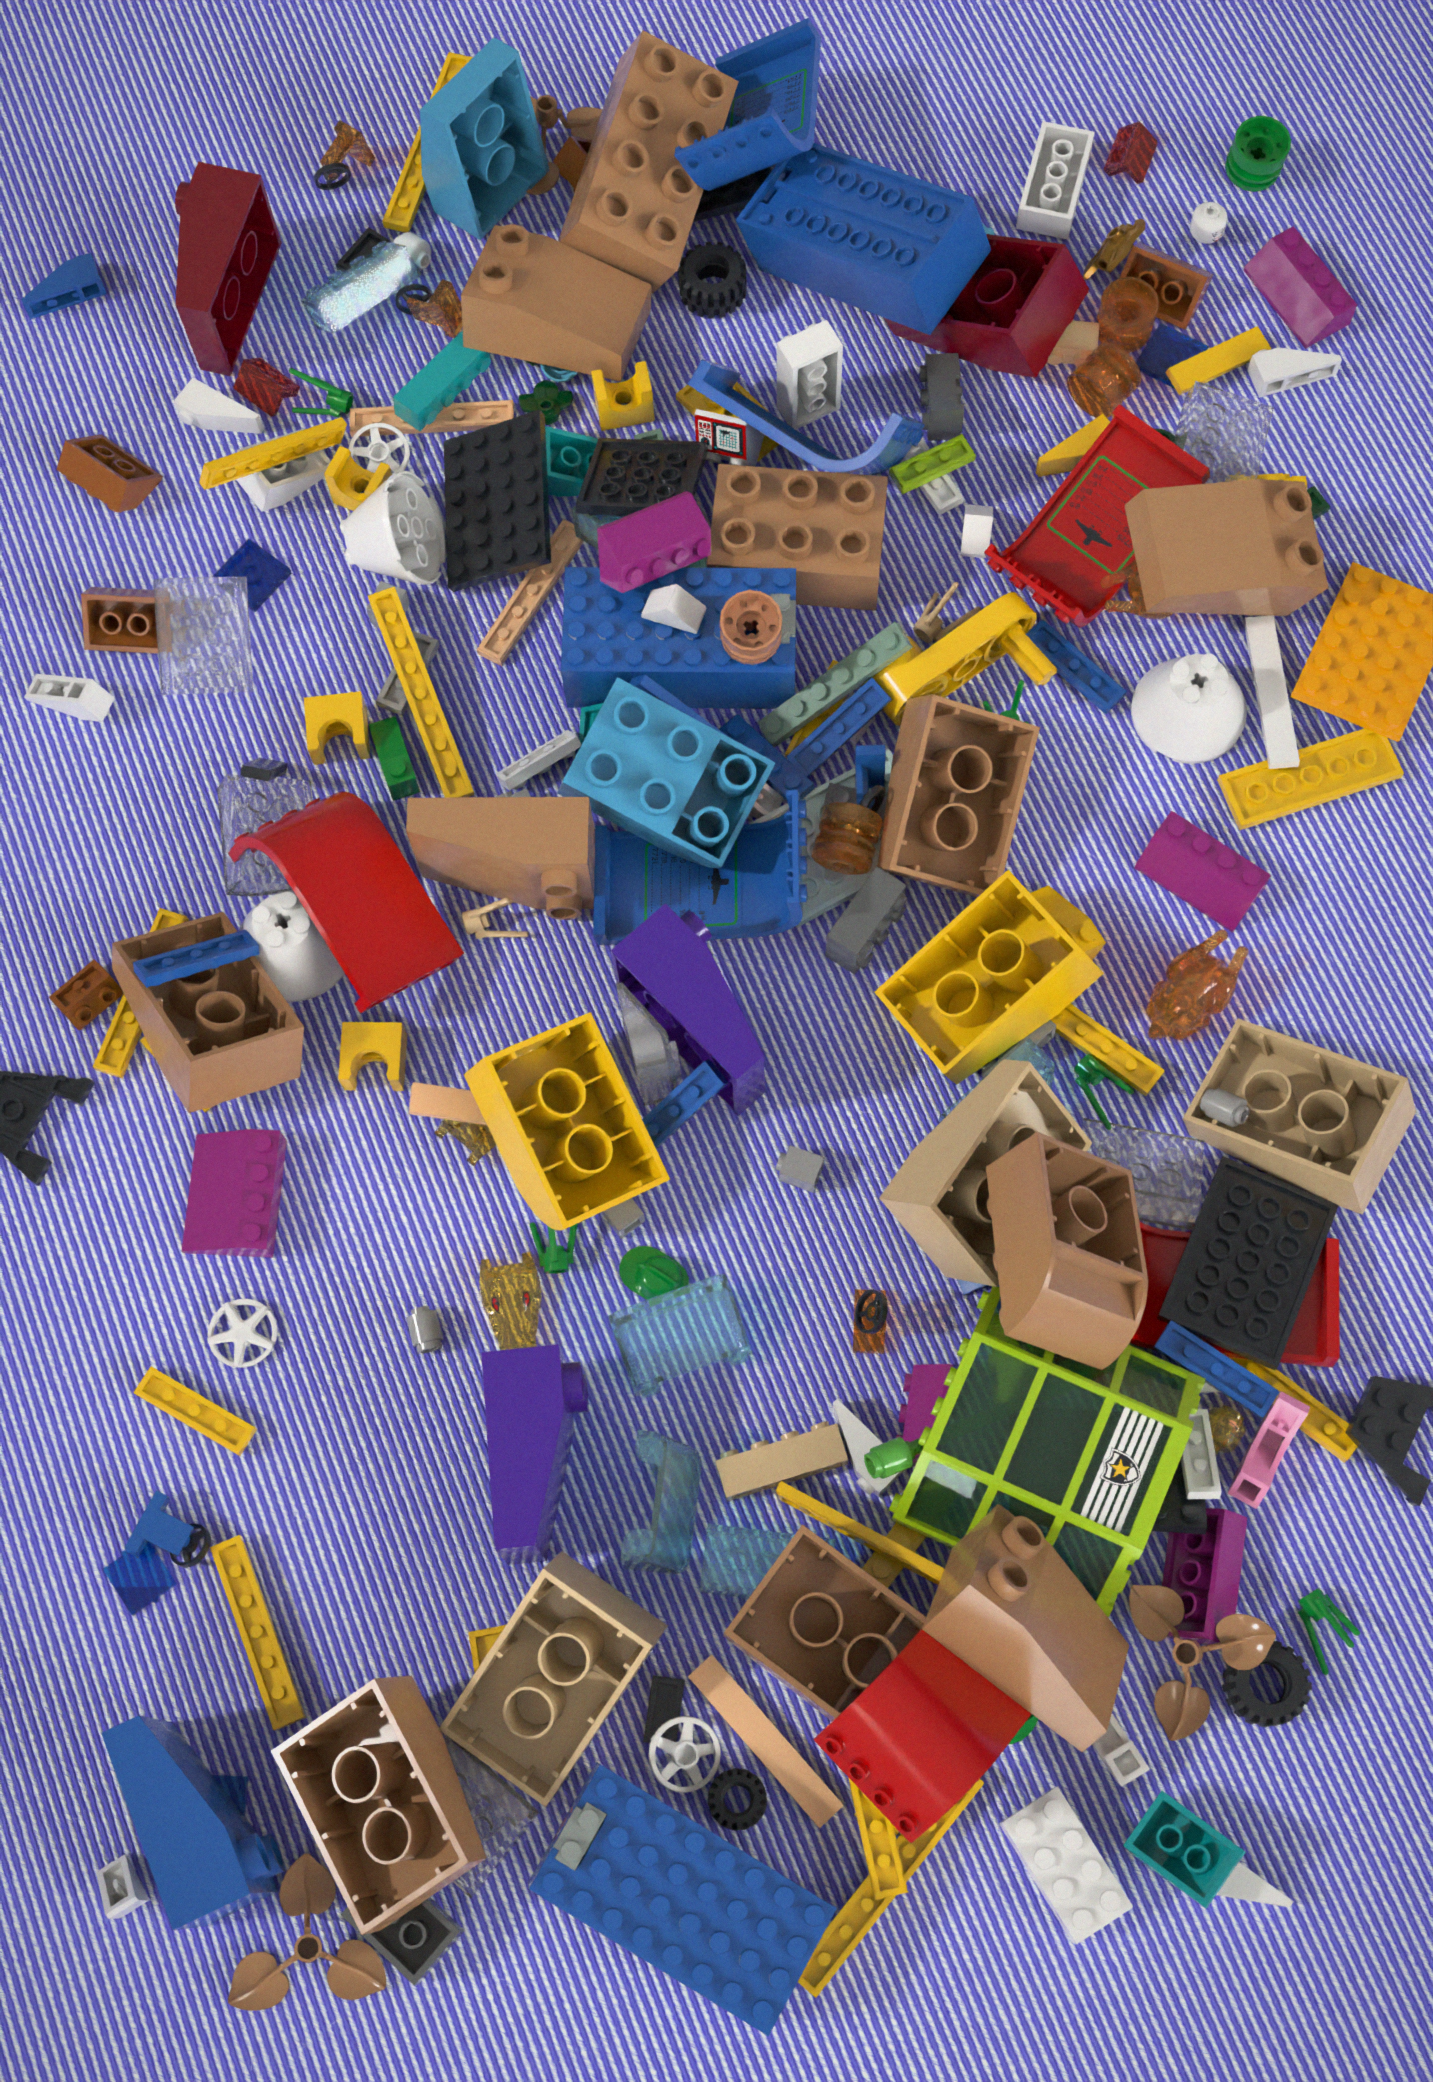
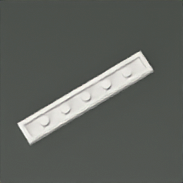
[1244,615,1300,769]

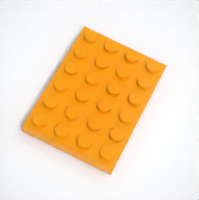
[1290,562,1433,742]

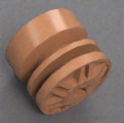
[720,590,782,665]

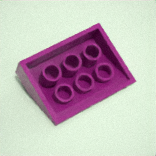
[181,1129,287,1258]

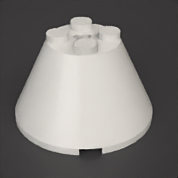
[340,471,446,585]
[1131,653,1247,764]
[239,890,345,1002]

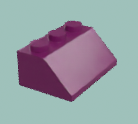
[896,1364,953,1469]

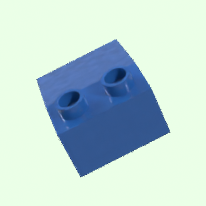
[101,1715,285,1930]

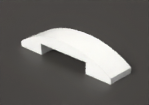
[1092,1713,1150,1787]

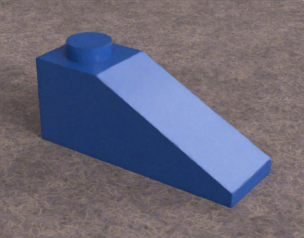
[21,253,107,320]

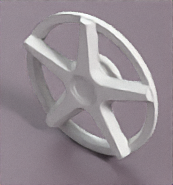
[348,423,410,474]
[207,1299,277,1368]
[649,1716,721,1793]

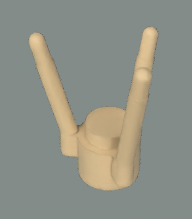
[913,582,981,643]
[462,897,529,939]

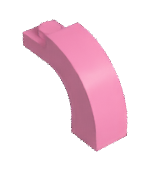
[1227,1391,1310,1509]

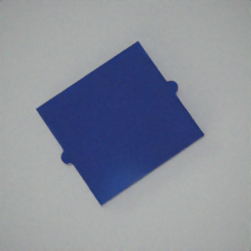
[103,1541,177,1616]

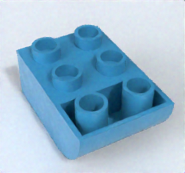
[557,677,776,868]

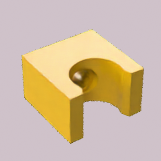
[591,361,655,431]
[324,446,392,511]
[304,691,371,765]
[338,1022,407,1091]

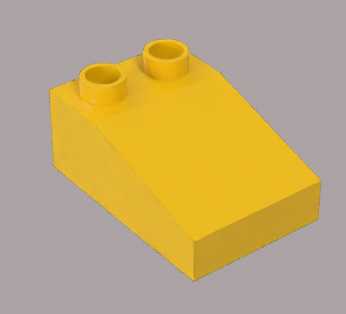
[874,870,1104,1085]

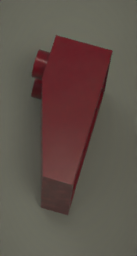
[175,161,282,376]
[884,234,1089,378]

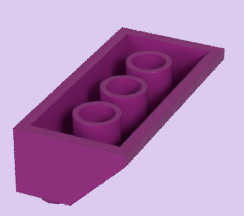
[1243,226,1357,349]
[597,491,711,593]
[1134,811,1271,933]
[1162,1508,1247,1645]

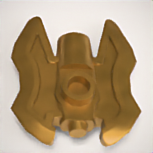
[1082,219,1146,280]

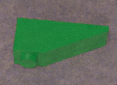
[368,716,420,801]

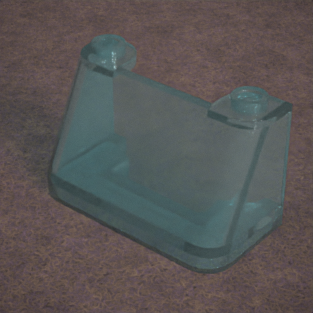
[608,1274,753,1398]
[620,1430,702,1575]

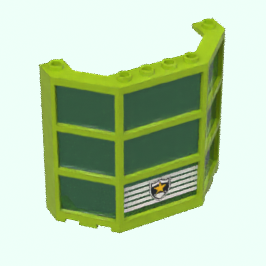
[889,1286,1205,1617]

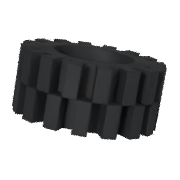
[707,1768,767,1831]

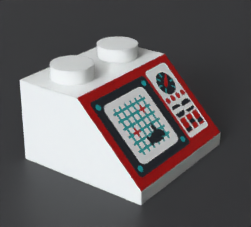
[695,409,764,466]

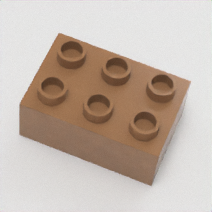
[707,464,888,611]

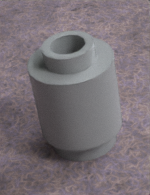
[1200,1088,1249,1128]
[406,1306,443,1354]

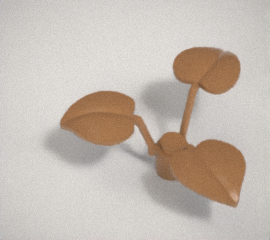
[526,95,602,195]
[1129,1585,1276,1741]
[228,1853,386,2011]

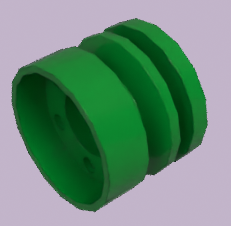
[1225,116,1291,192]

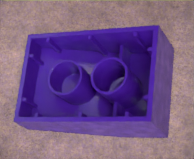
[610,903,765,1116]
[481,1344,589,1565]

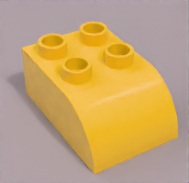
[463,1012,671,1231]

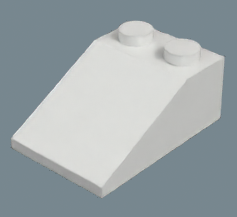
[236,429,331,512]

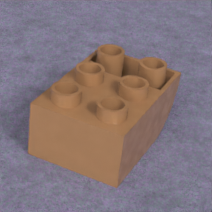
[986,1131,1148,1370]

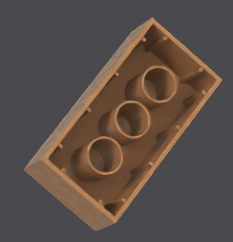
[558,30,739,294]

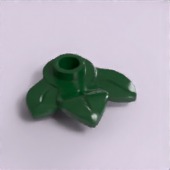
[518,380,573,425]

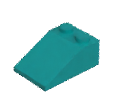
[545,426,598,497]
[1123,1790,1246,1909]

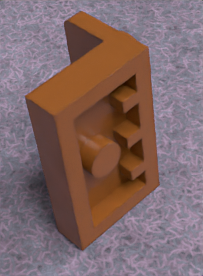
[49,959,123,1030]

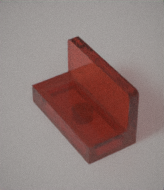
[1103,121,1158,184]
[233,358,300,417]

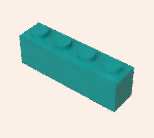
[393,330,491,431]

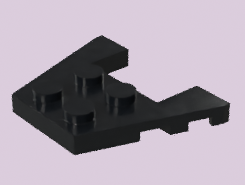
[0,1071,95,1186]
[1345,1376,1433,1506]

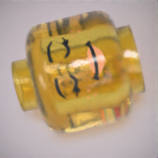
[1208,1405,1246,1455]

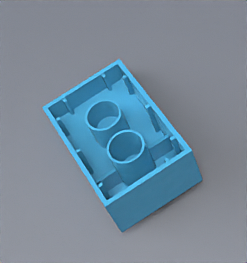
[420,37,550,240]

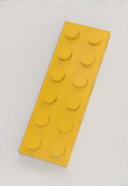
[1217,728,1404,831]

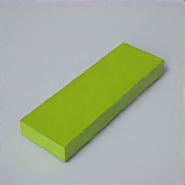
[889,434,976,495]

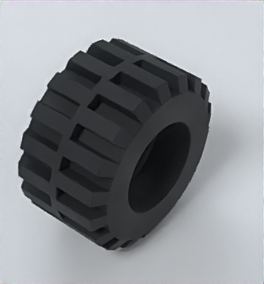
[678,242,747,319]
[1222,1641,1312,1727]

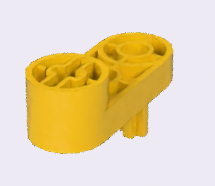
[861,592,1057,726]

